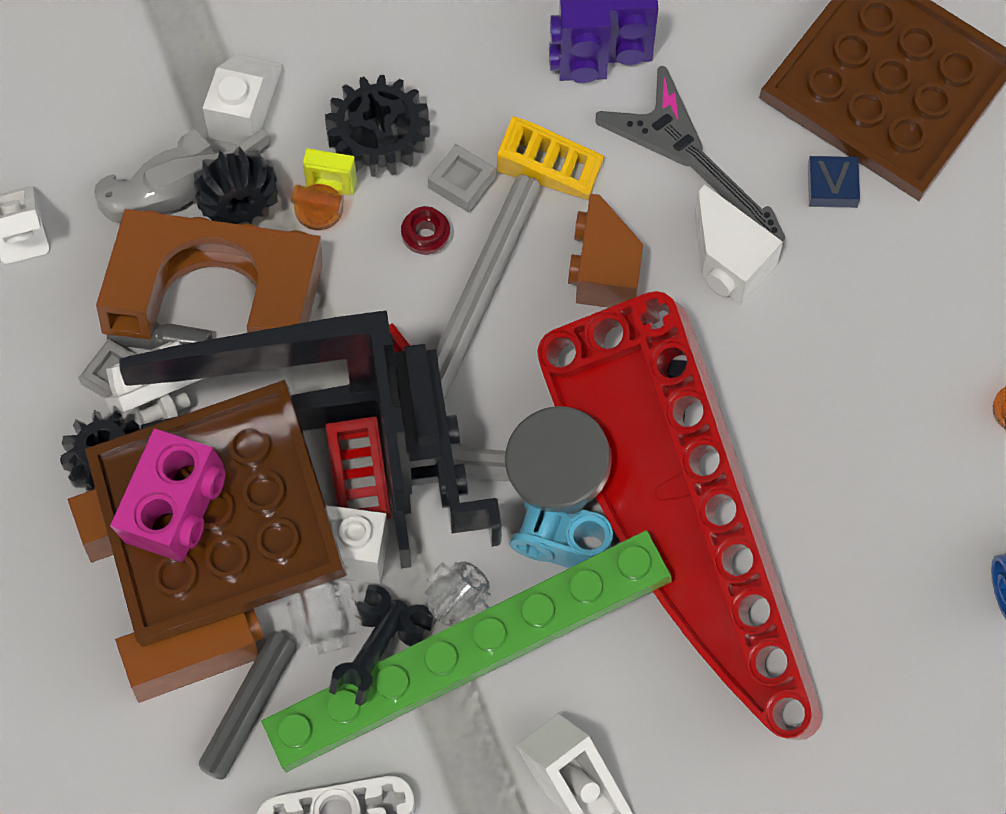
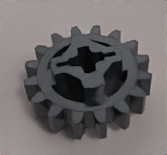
[325,75,430,177]

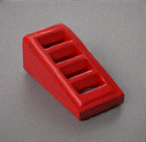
[325,417,391,520]

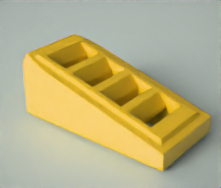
[497,116,604,200]

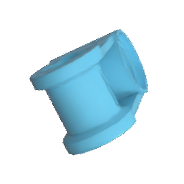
[509,501,613,568]

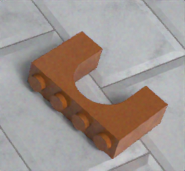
[96,209,322,340]
[67,489,264,703]

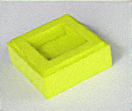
[303,148,357,195]

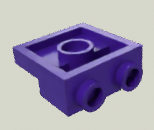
[549,0,659,83]

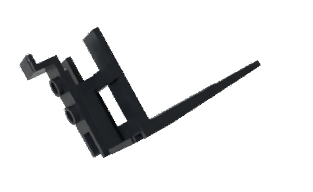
[119,310,502,569]

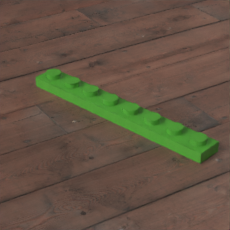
[261,530,672,773]

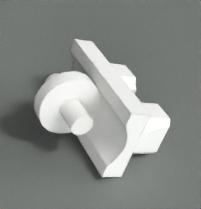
[105,340,204,424]

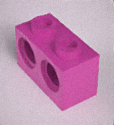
[110,428,225,563]

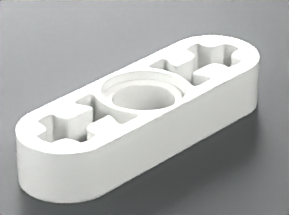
[257,776,415,814]

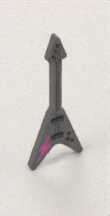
[595,66,785,246]

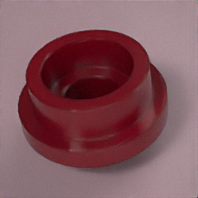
[401,206,450,255]

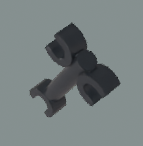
[329,584,436,706]

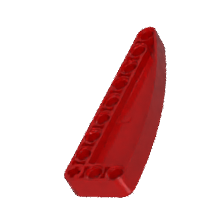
[537,291,822,740]

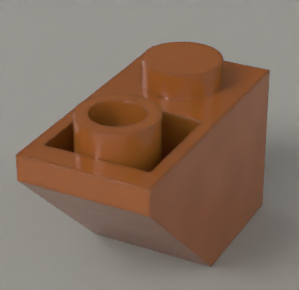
[568,194,643,308]

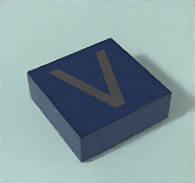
[808,156,860,208]

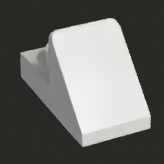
[0,186,49,264]

